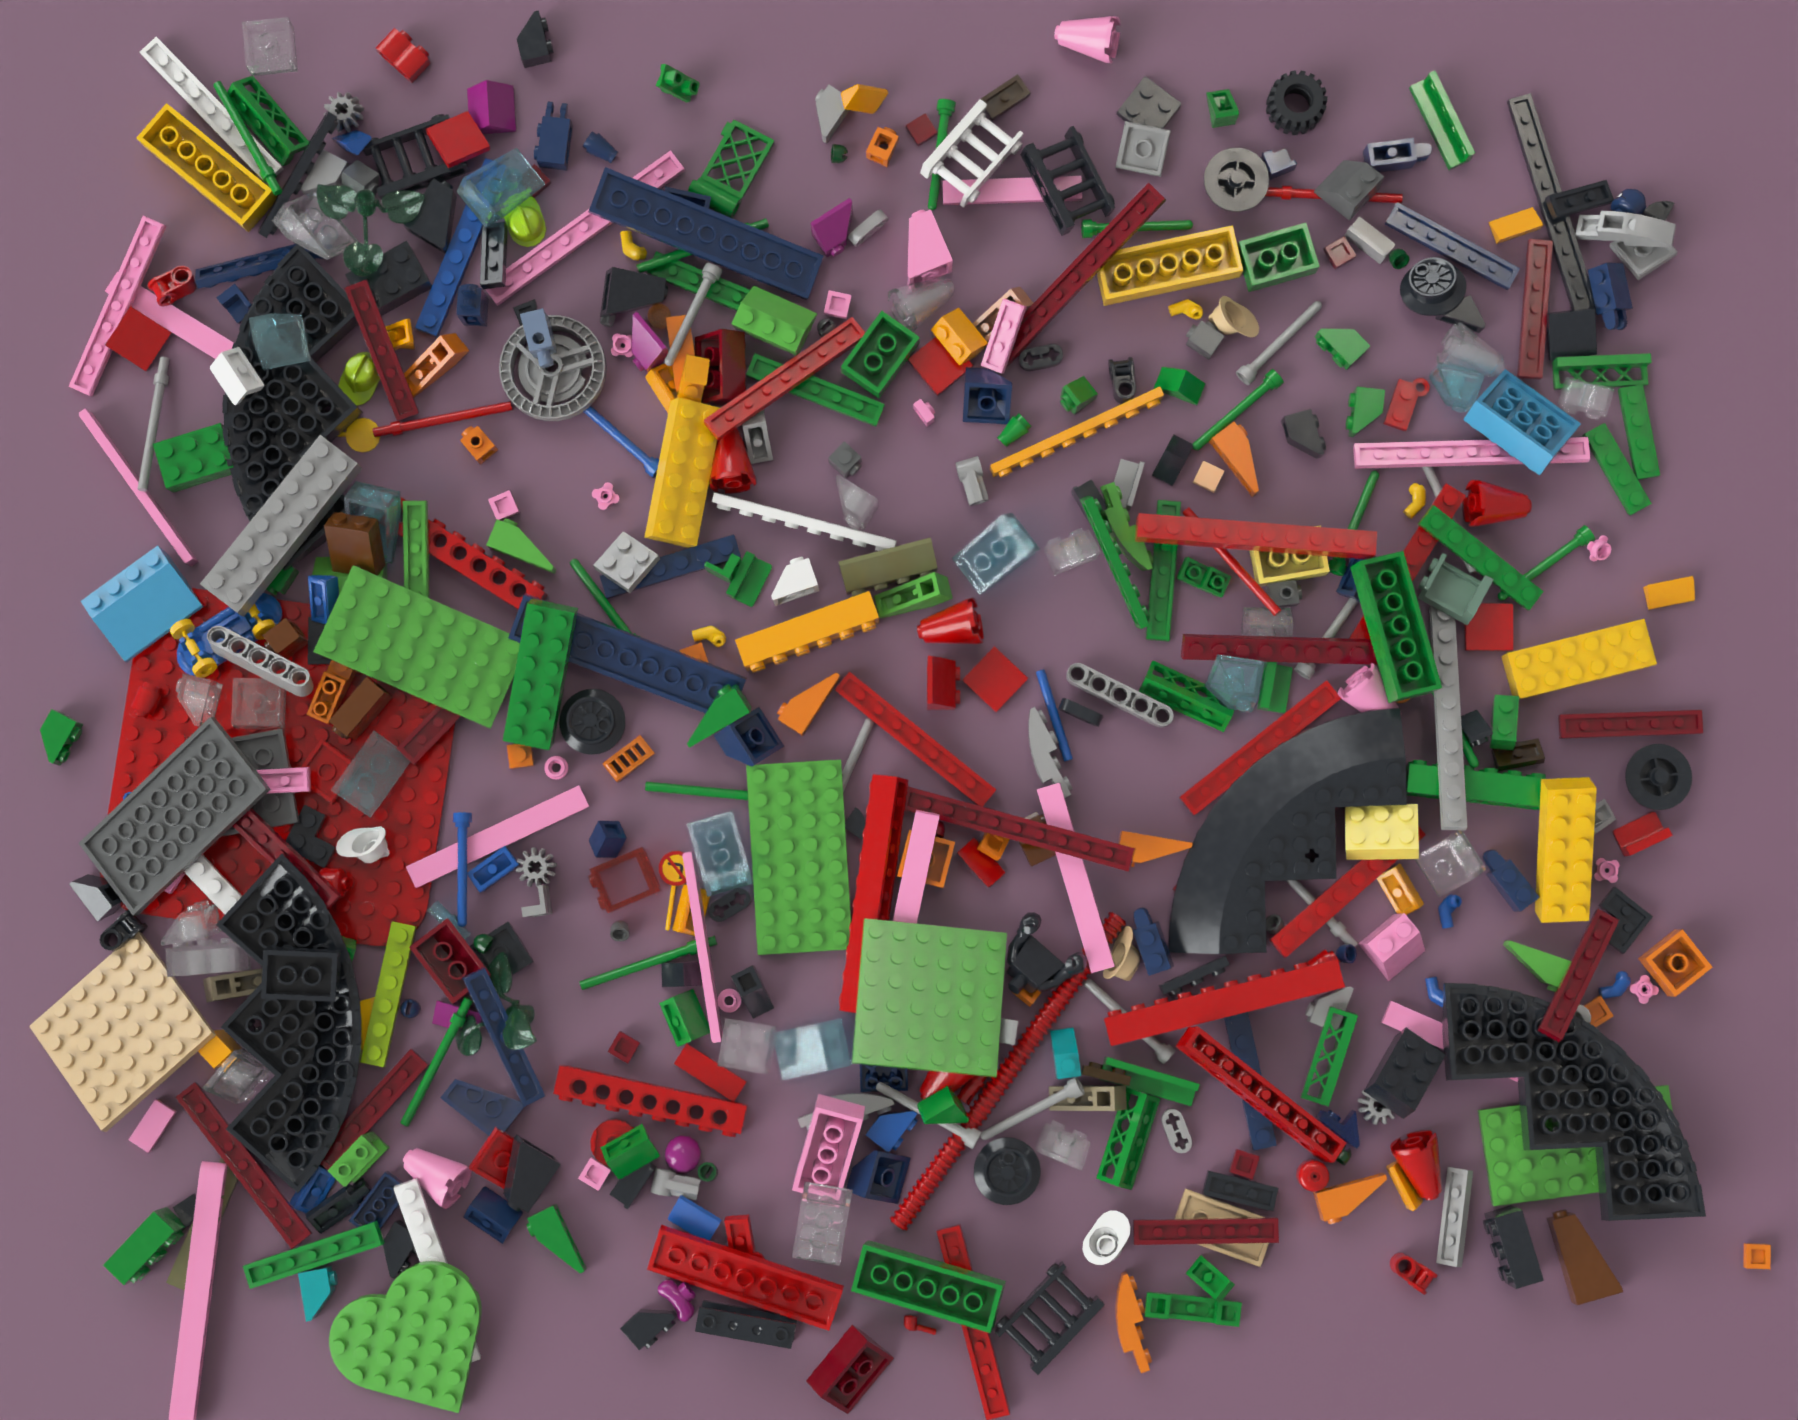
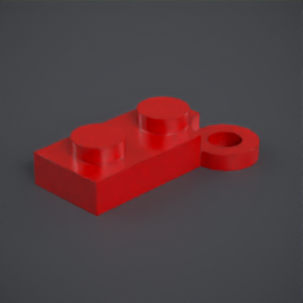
[1383,378,1430,431]
[724,1214,765,1259]

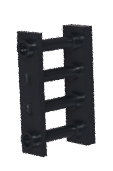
[362,114,470,203]
[1020,126,1115,236]
[995,1261,1105,1375]
[695,1300,797,1349]

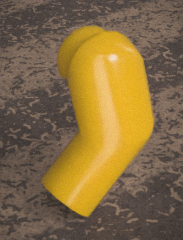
[620,231,647,261]
[1168,299,1203,320]
[1403,483,1426,519]
[692,625,726,647]

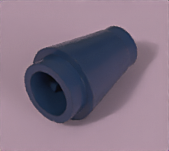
[582,131,618,163]

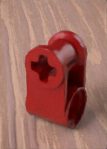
[148,265,197,307]
[1390,1253,1438,1295]

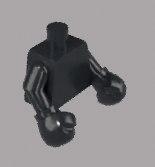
[1007,912,1087,994]

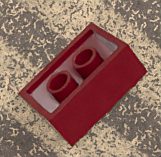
[695,329,746,406]
[409,918,491,1005]
[806,1325,894,1414]

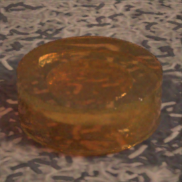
[648,304,671,329]

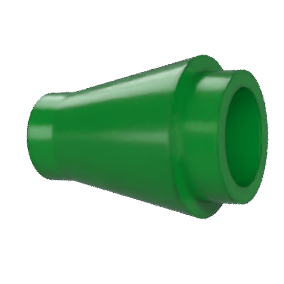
[997,413,1032,447]

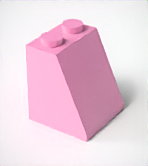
[908,209,953,290]
[1358,913,1425,981]

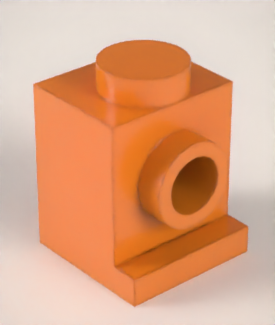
[866,127,899,167]
[460,426,498,465]

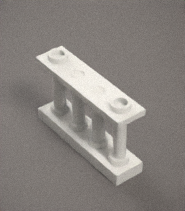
[920,99,1024,208]

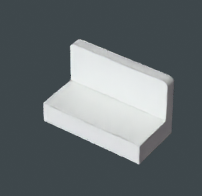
[210,347,265,405]

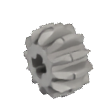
[324,92,364,132]
[516,847,557,887]
[1358,1090,1395,1125]

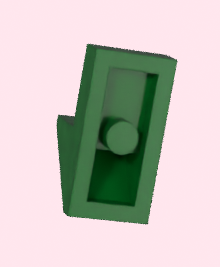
[1186,1255,1235,1303]

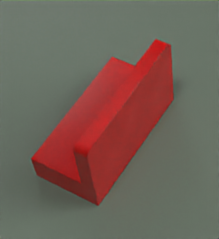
[1612,812,1673,857]

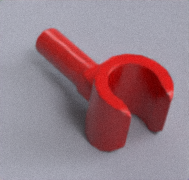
[904,1315,936,1335]

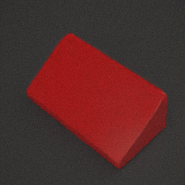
[957,838,1006,888]

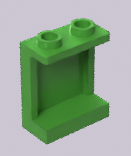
[327,1131,390,1187]

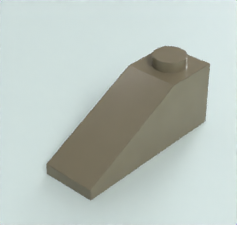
[203,968,262,1003]
[1049,1085,1127,1111]

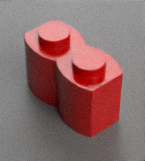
[376,28,431,83]

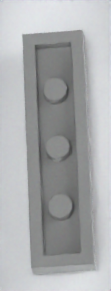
[1436,1167,1473,1267]

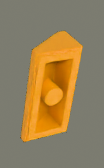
[841,84,888,114]
[1489,207,1543,244]
[645,363,678,413]
[1643,576,1695,610]
[1377,863,1424,915]
[672,884,711,936]
[1386,1160,1423,1211]

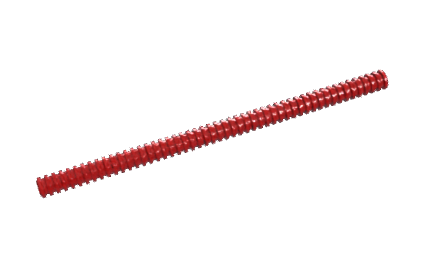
[890,912,1126,1231]

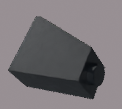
[404,178,457,254]
[600,267,668,318]
[503,1134,561,1213]

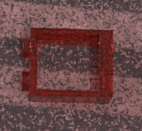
[588,847,662,913]

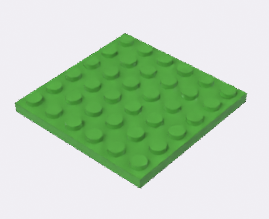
[852,918,1007,1077]

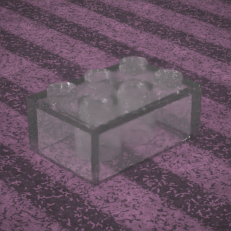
[165,938,251,977]
[792,1182,853,1266]

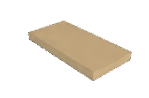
[1174,1188,1269,1267]

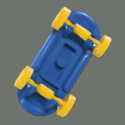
[170,593,282,678]

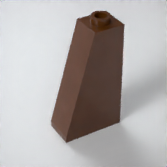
[1547,1209,1623,1305]

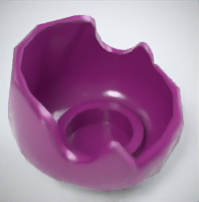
[665,1135,701,1174]

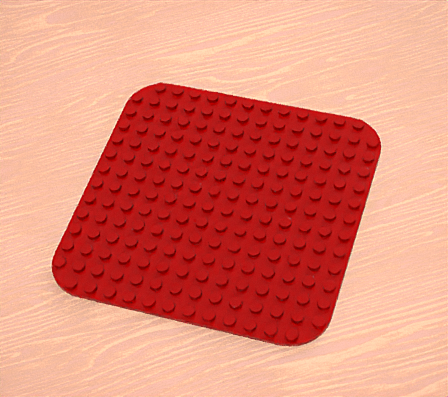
[100,588,456,946]

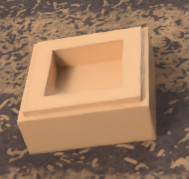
[1193,461,1224,493]

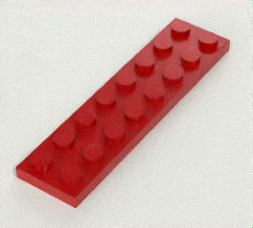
[647,1224,844,1331]

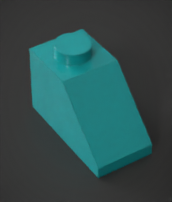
[1050,1028,1081,1079]
[298,1265,338,1322]

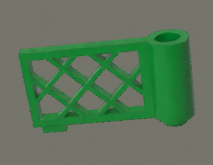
[688,119,774,219]

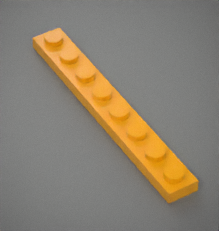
[990,387,1164,478]

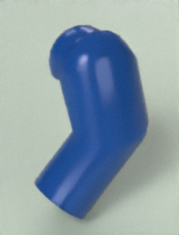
[1438,894,1462,929]
[1598,971,1631,999]
[1425,977,1443,1007]

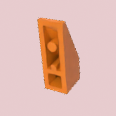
[404,333,469,397]
[1209,422,1259,497]
[777,673,841,736]
[1118,831,1192,867]
[1313,1173,1387,1224]

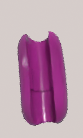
[658,1279,696,1322]

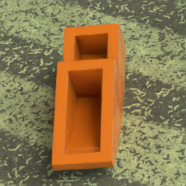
[666,315,695,393]

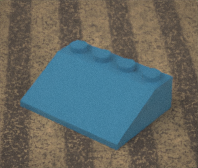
[1463,369,1581,475]
[81,545,203,663]

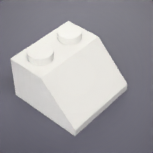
[771,557,819,606]

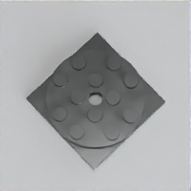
[221,729,300,837]

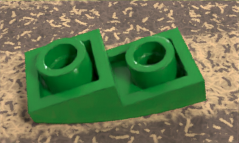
[1176,557,1232,598]

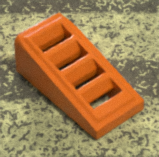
[602,735,655,783]

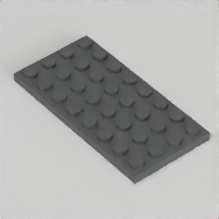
[79,717,271,915]

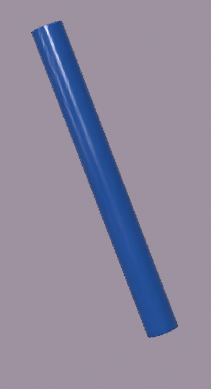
[1036,669,1073,762]

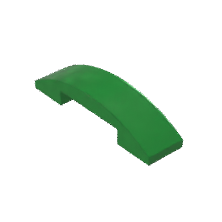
[1144,1292,1242,1327]

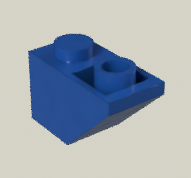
[866,1110,918,1153]

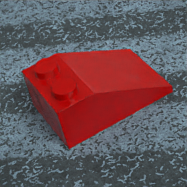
[927,656,960,710]

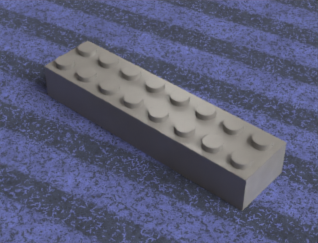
[200,435,362,617]

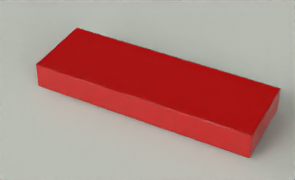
[674,1043,747,1102]

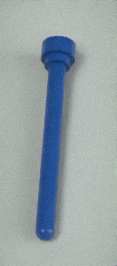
[583,406,659,478]
[453,812,472,927]

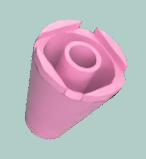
[1054,16,1120,64]
[1337,663,1402,714]
[403,1148,472,1209]

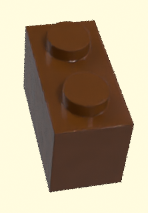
[262,618,308,659]

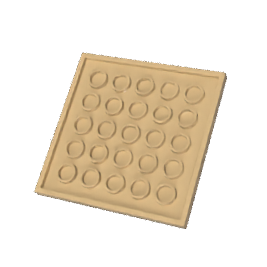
[29,932,216,1132]

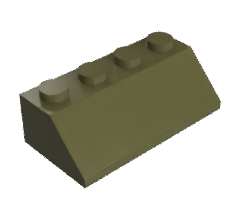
[839,537,938,597]

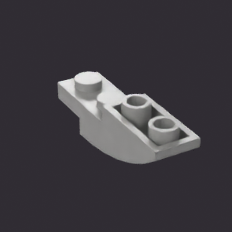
[1575,211,1676,247]
[1028,707,1073,798]
[798,1093,894,1130]

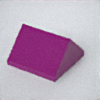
[467,80,517,134]

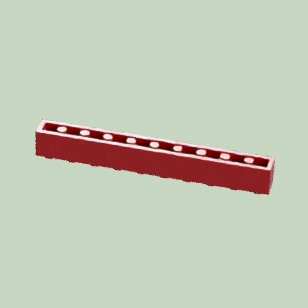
[1135,513,1377,559]
[839,774,909,1013]
[1104,956,1345,1046]

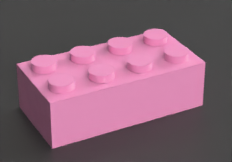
[792,1094,865,1203]

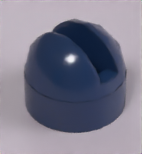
[1335,944,1357,963]
[400,999,421,1018]

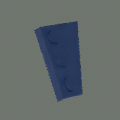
[440,1079,525,1136]

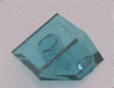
[249,313,310,370]
[1429,363,1485,412]
[1205,654,1264,712]

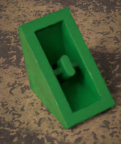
[1206,89,1239,128]
[1153,367,1206,406]
[917,1086,969,1124]

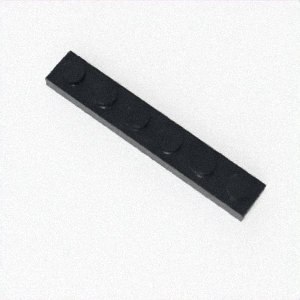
[258,110,338,238]

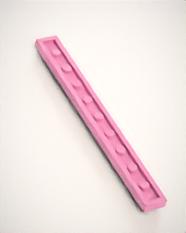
[485,150,685,306]
[1353,437,1590,469]

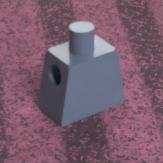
[520,308,557,368]

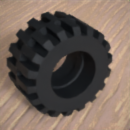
[1266,70,1328,135]

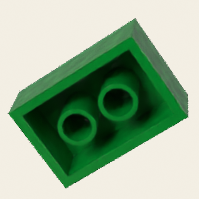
[1237,223,1320,292]
[841,310,920,399]
[153,423,233,493]
[103,1207,185,1285]

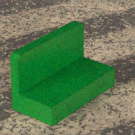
[726,551,772,607]
[704,553,741,583]
[1257,662,1293,714]
[659,989,710,1047]
[600,1124,660,1179]

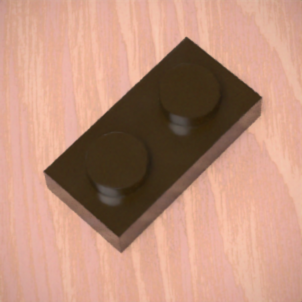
[979,74,1031,121]
[1491,738,1545,771]
[1081,1061,1131,1086]

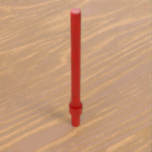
[1265,185,1403,203]
[373,401,513,437]
[1182,507,1282,616]

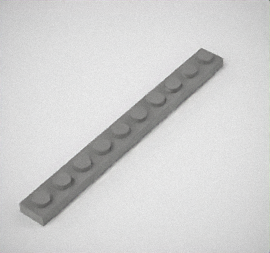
[1429,605,1467,831]

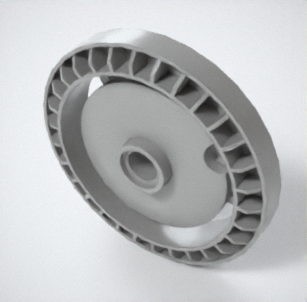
[499,315,607,421]

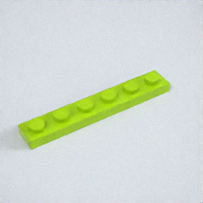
[360,921,417,1067]

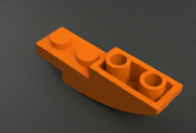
[306,660,356,724]
[1115,1271,1152,1373]

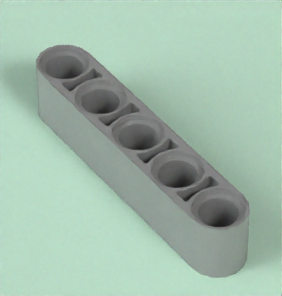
[207,626,313,697]
[1066,663,1174,728]

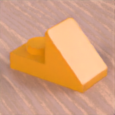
[386,319,415,350]
[677,354,710,403]

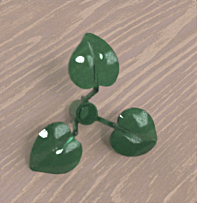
[317,184,425,276]
[455,952,537,1056]

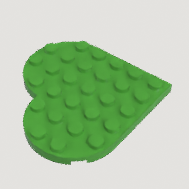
[329,1261,482,1413]

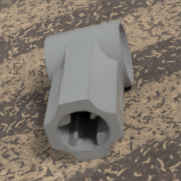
[955,456,989,506]
[650,1168,701,1200]

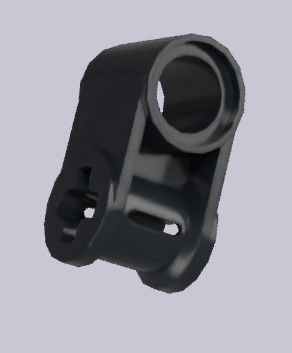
[1108,357,1136,404]
[99,910,148,951]

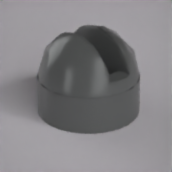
[817,319,836,337]
[1266,914,1285,935]
[610,920,629,941]

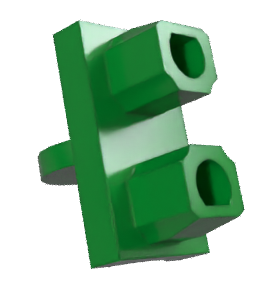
[656,64,700,102]

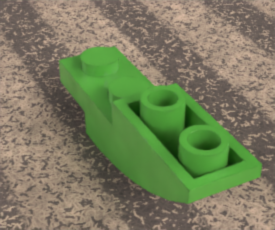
[1100,482,1153,571]

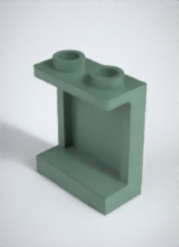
[1417,553,1494,625]

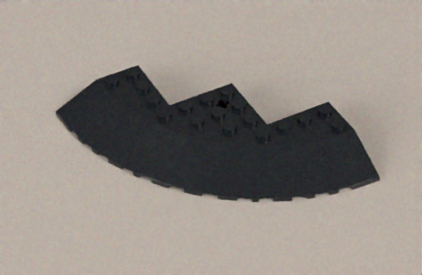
[222,242,363,571]
[1168,708,1407,954]
[216,853,362,1193]
[1442,983,1706,1221]

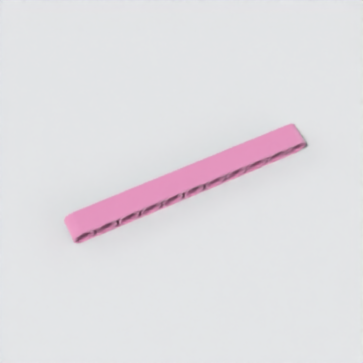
[169,1161,227,1420]

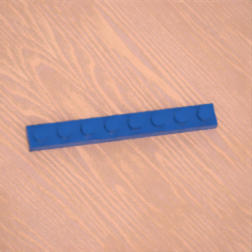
[415,158,508,338]

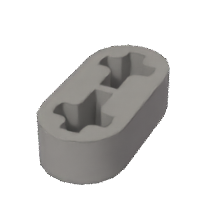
[848,209,889,247]
[1161,1109,1192,1153]

